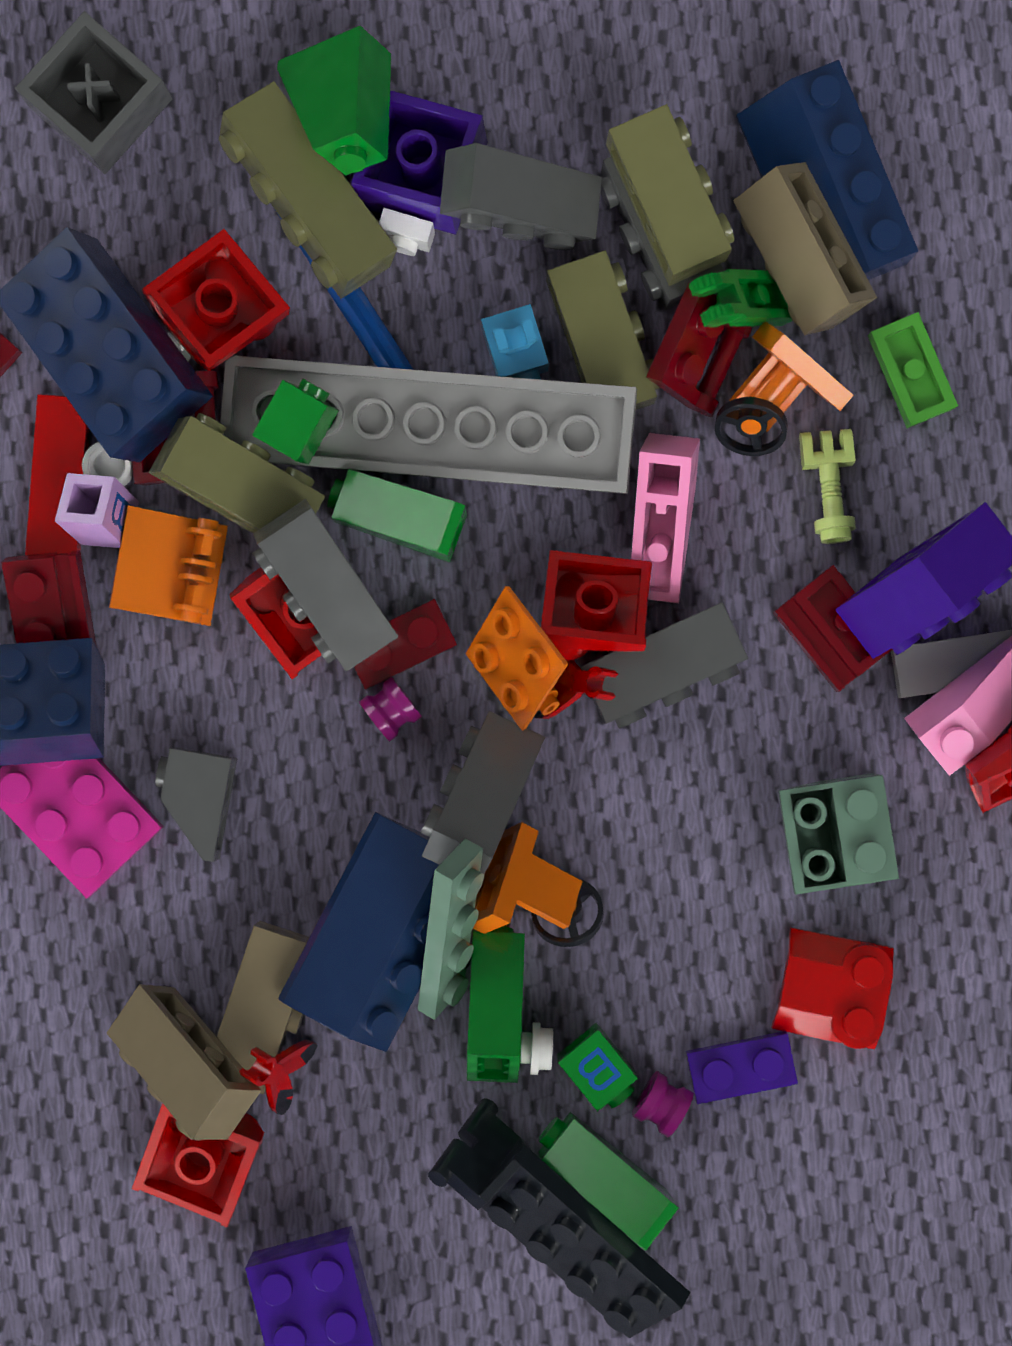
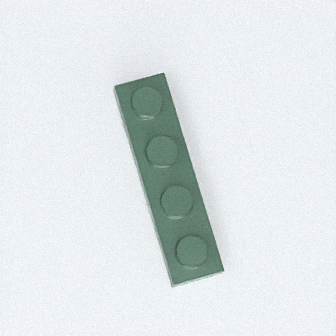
[418,838,484,1020]

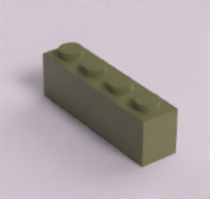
[219,81,397,299]

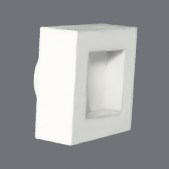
[379,208,435,256]

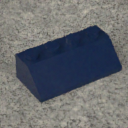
[736,60,918,280]
[278,812,439,1052]

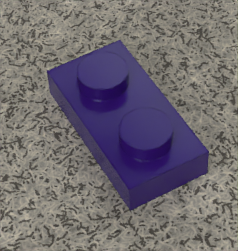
[686,1031,798,1105]

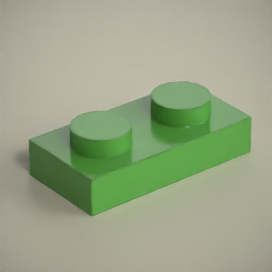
[867,312,958,429]

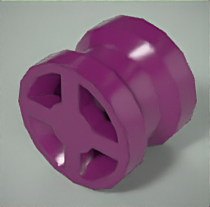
[359,676,422,742]
[632,1071,694,1137]

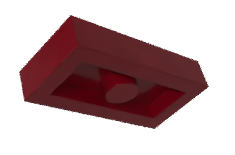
[354,599,457,690]

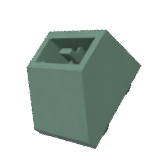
[778,773,899,895]

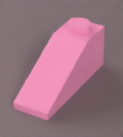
[631,433,700,604]
[904,636,1012,776]

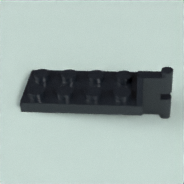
[428,1098,691,1338]

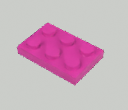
[0,758,164,899]

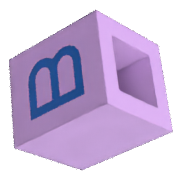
[55,473,139,548]

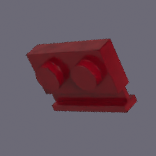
[1,550,97,647]
[772,565,892,692]

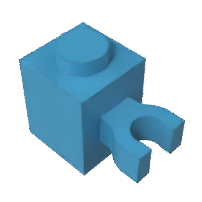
[481,304,549,380]

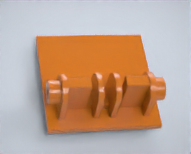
[109,505,228,626]
[465,586,568,730]

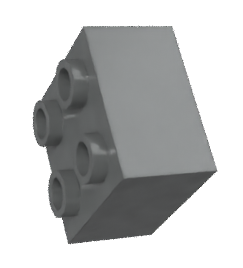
[15,11,173,174]

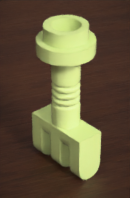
[799,429,856,544]

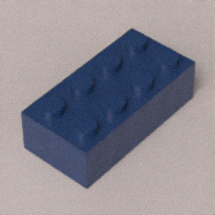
[0,227,213,463]
[0,638,105,766]

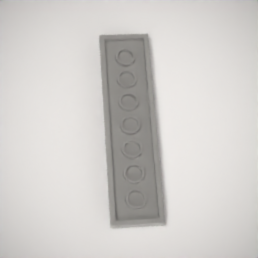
[220,356,637,494]

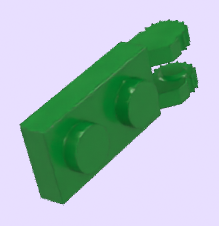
[689,269,793,328]

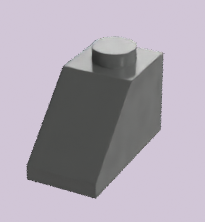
[155,747,238,862]

